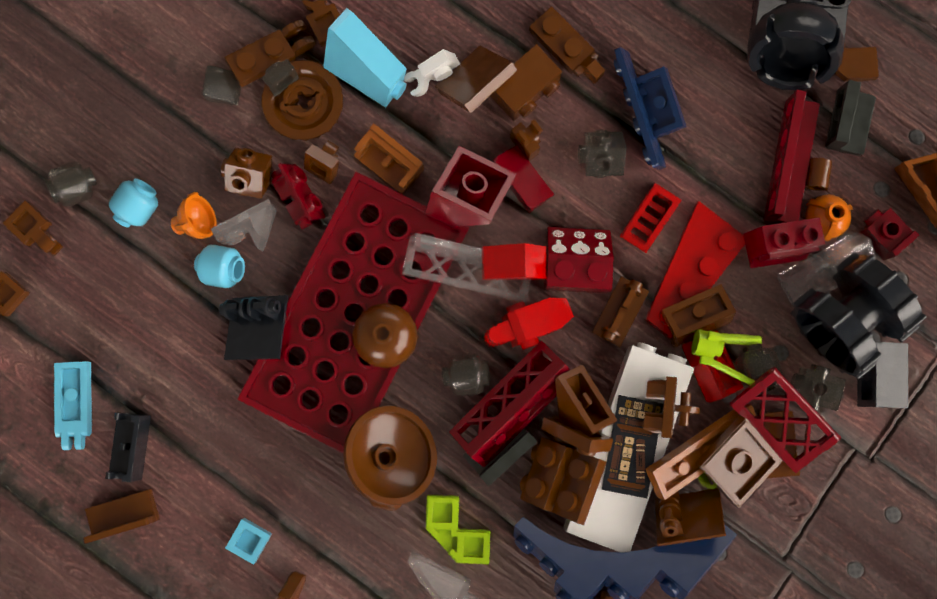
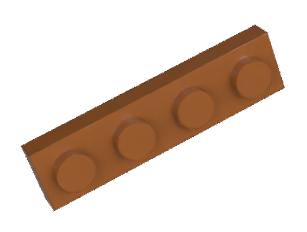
[645,403,756,500]

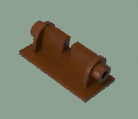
[592,276,649,347]

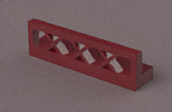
[763,90,820,223]
[449,341,570,467]

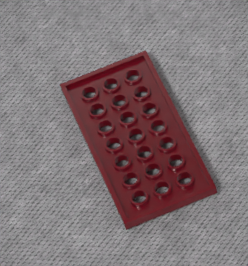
[237,172,469,453]

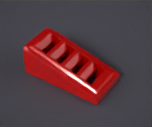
[620,182,682,253]

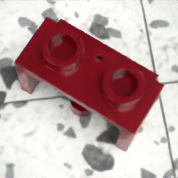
[743,218,825,269]

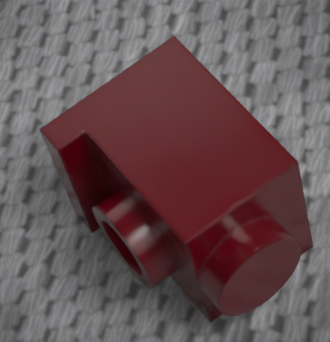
[858,208,920,261]

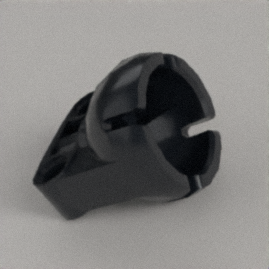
[747,0,851,90]

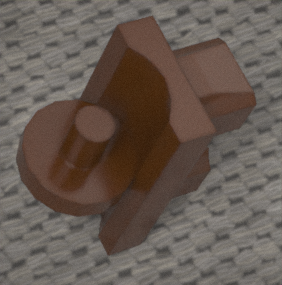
[643,376,700,438]

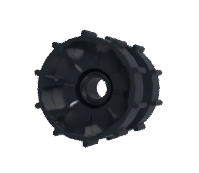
[790,251,927,380]

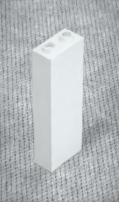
[563,342,694,552]

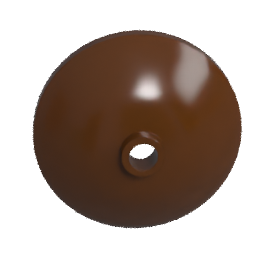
[343,406,437,506]

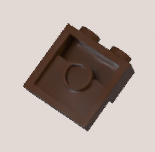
[520,437,607,525]

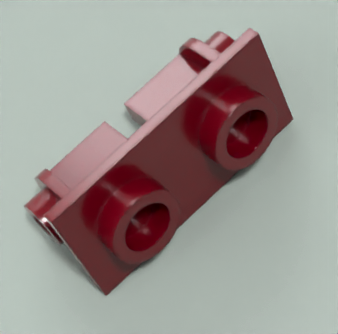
[271,163,326,229]

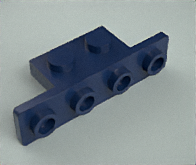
[614,47,687,170]

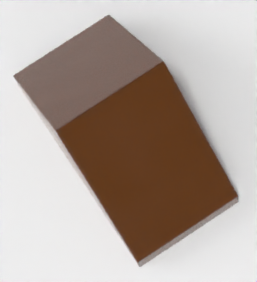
[555,364,618,436]

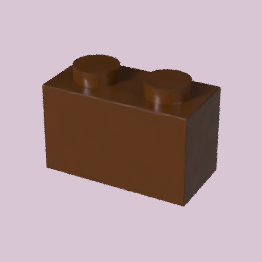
[490,44,562,121]

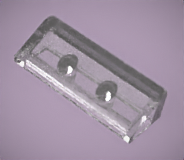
[777,232,876,308]

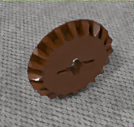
[262,60,344,141]

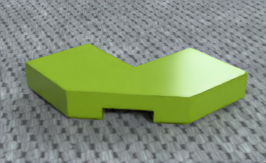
[425,494,490,564]

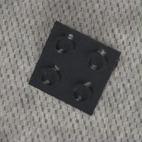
[219,295,288,360]

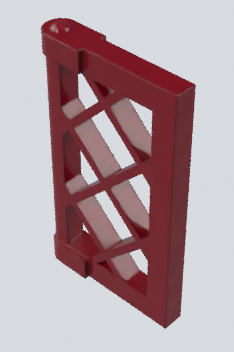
[729,366,841,473]

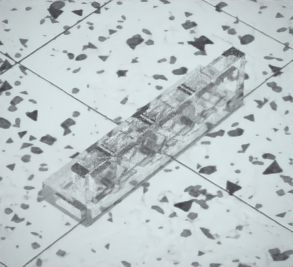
[402,233,531,302]

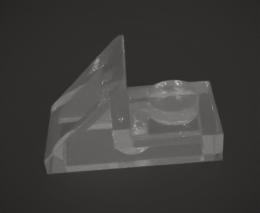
[211,199,277,252]

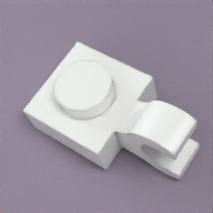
[404,49,460,97]

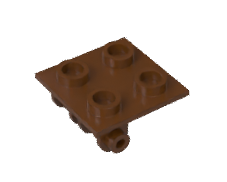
[655,488,726,547]

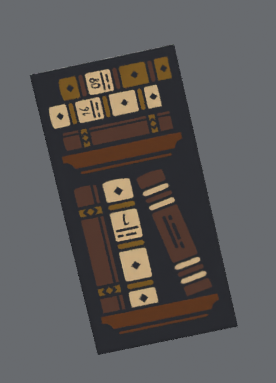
[602,395,664,499]

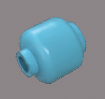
[109,179,158,227]
[194,245,245,288]

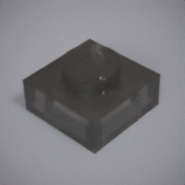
[261,58,299,97]

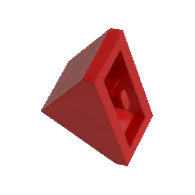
[482,243,547,280]

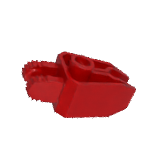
[483,297,574,350]

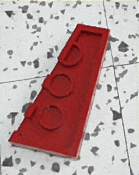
[644,201,745,339]

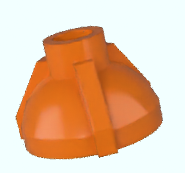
[171,192,218,239]
[805,194,853,241]

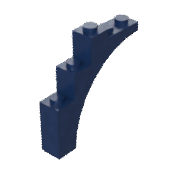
[513,517,737,599]

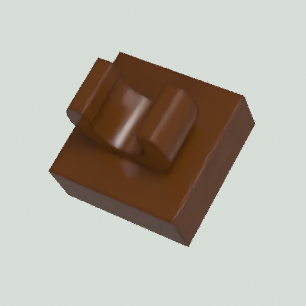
[304,140,339,184]

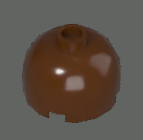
[352,303,418,368]

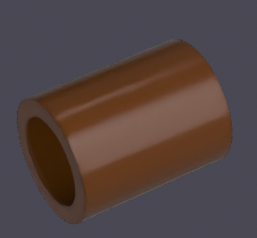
[805,158,832,191]

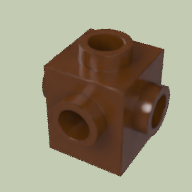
[221,147,272,199]

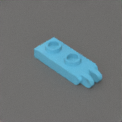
[54,361,92,450]

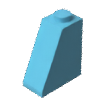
[323,8,407,108]

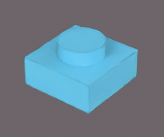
[225,518,272,565]

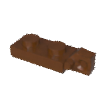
[529,6,605,84]

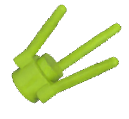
[692,329,762,385]

